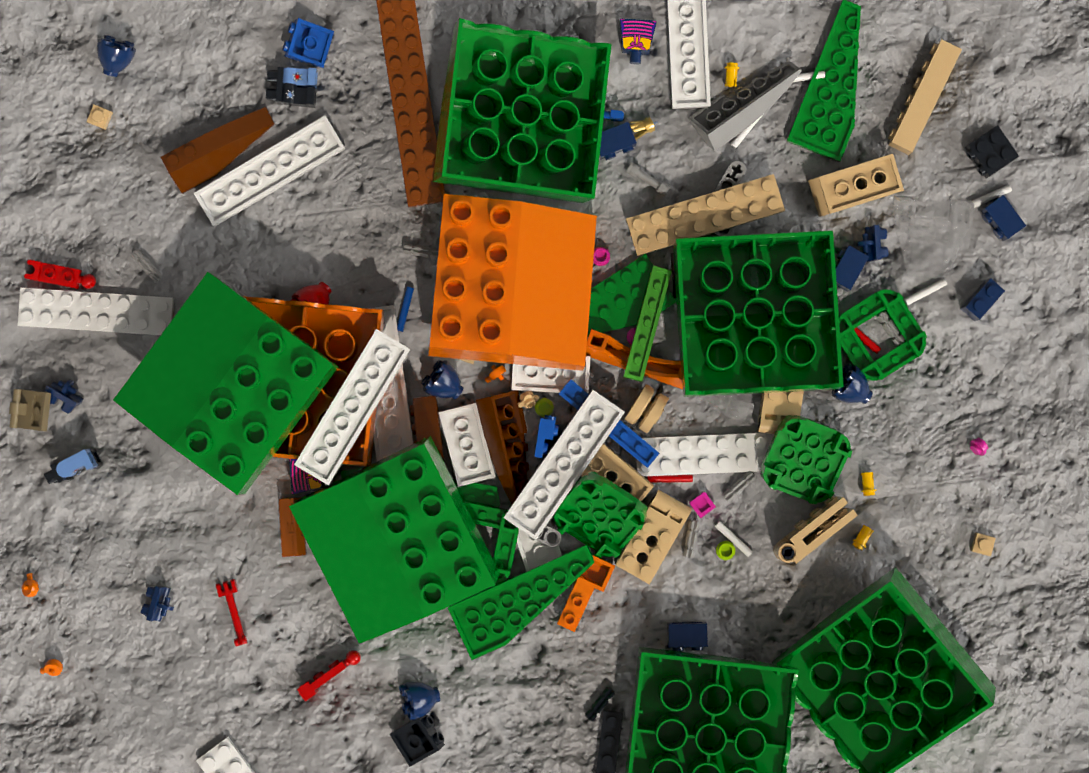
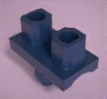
[857,225,889,262]
[44,379,84,414]
[140,586,174,621]

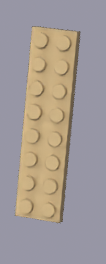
[626,174,785,256]

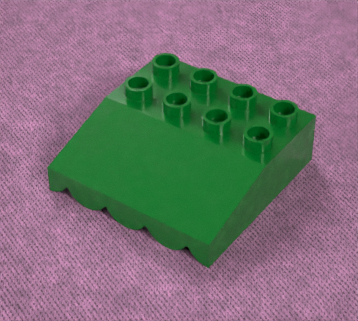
[433,18,612,203]
[673,231,843,397]
[113,272,339,495]
[289,436,500,644]
[772,567,996,773]
[625,647,799,773]

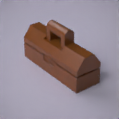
[279,497,307,557]

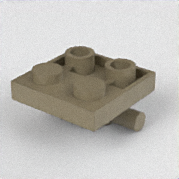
[9,389,51,431]

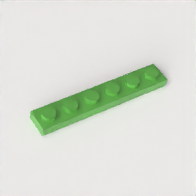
[623,265,672,382]

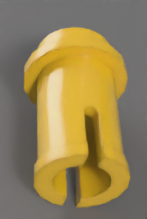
[724,62,740,87]
[861,472,877,496]
[852,525,874,551]

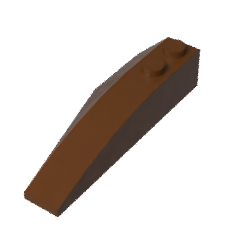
[161,107,275,194]
[476,390,529,505]

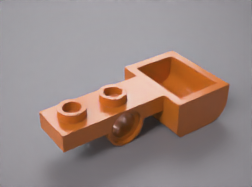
[557,555,615,632]

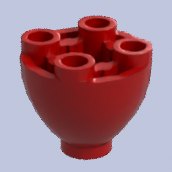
[290,282,332,305]

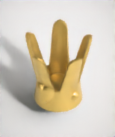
[629,117,658,140]

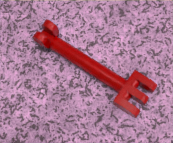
[216,579,248,647]

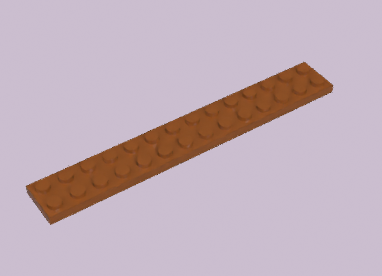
[376,0,445,208]

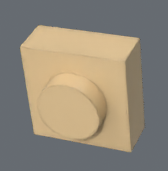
[86,104,113,130]
[971,533,996,556]

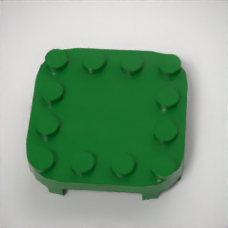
[760,415,852,505]
[554,472,647,559]

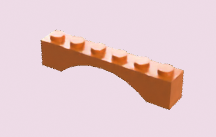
[586,329,683,389]

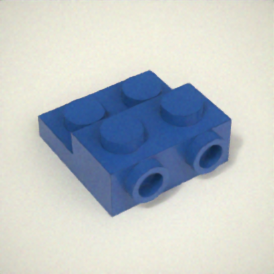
[282,18,334,68]
[535,415,559,458]

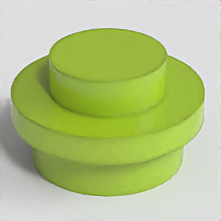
[535,398,554,417]
[716,541,735,560]

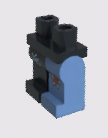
[266,67,318,108]
[44,448,104,484]

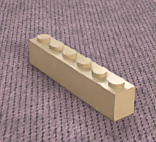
[888,39,962,155]

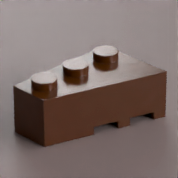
[410,396,445,462]

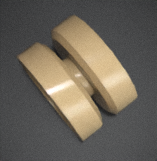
[624,384,669,433]

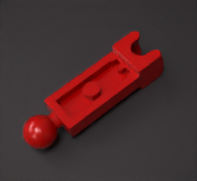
[24,260,96,289]
[297,650,361,701]

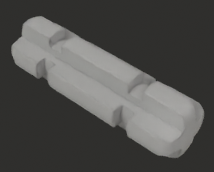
[403,243,438,259]
[131,249,162,282]
[877,311,905,346]
[723,471,756,502]
[683,520,700,558]

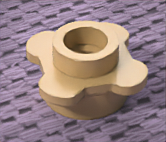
[518,391,540,409]

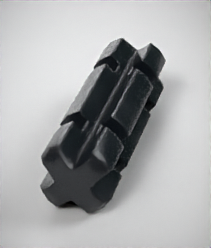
[585,687,615,721]

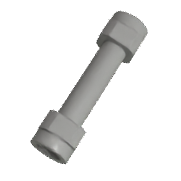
[626,162,670,197]

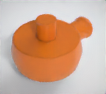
[485,364,506,383]
[22,573,39,597]
[40,659,63,676]

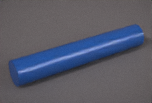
[397,287,414,332]

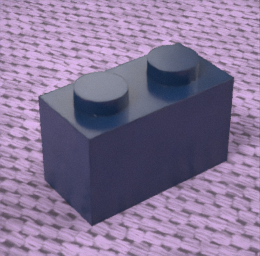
[599,122,637,161]
[981,195,1026,241]
[835,246,869,292]
[960,278,1005,321]
[667,622,708,651]

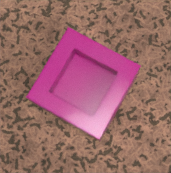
[689,492,716,518]

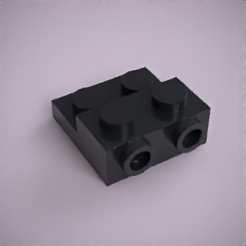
[965,125,1019,178]
[389,715,445,767]

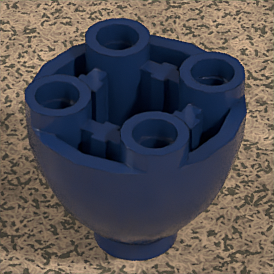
[97,35,136,77]
[421,360,464,400]
[832,364,873,404]
[399,682,440,720]

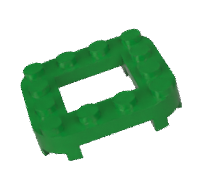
[839,289,927,381]
[463,500,519,586]

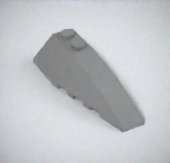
[688,61,801,151]

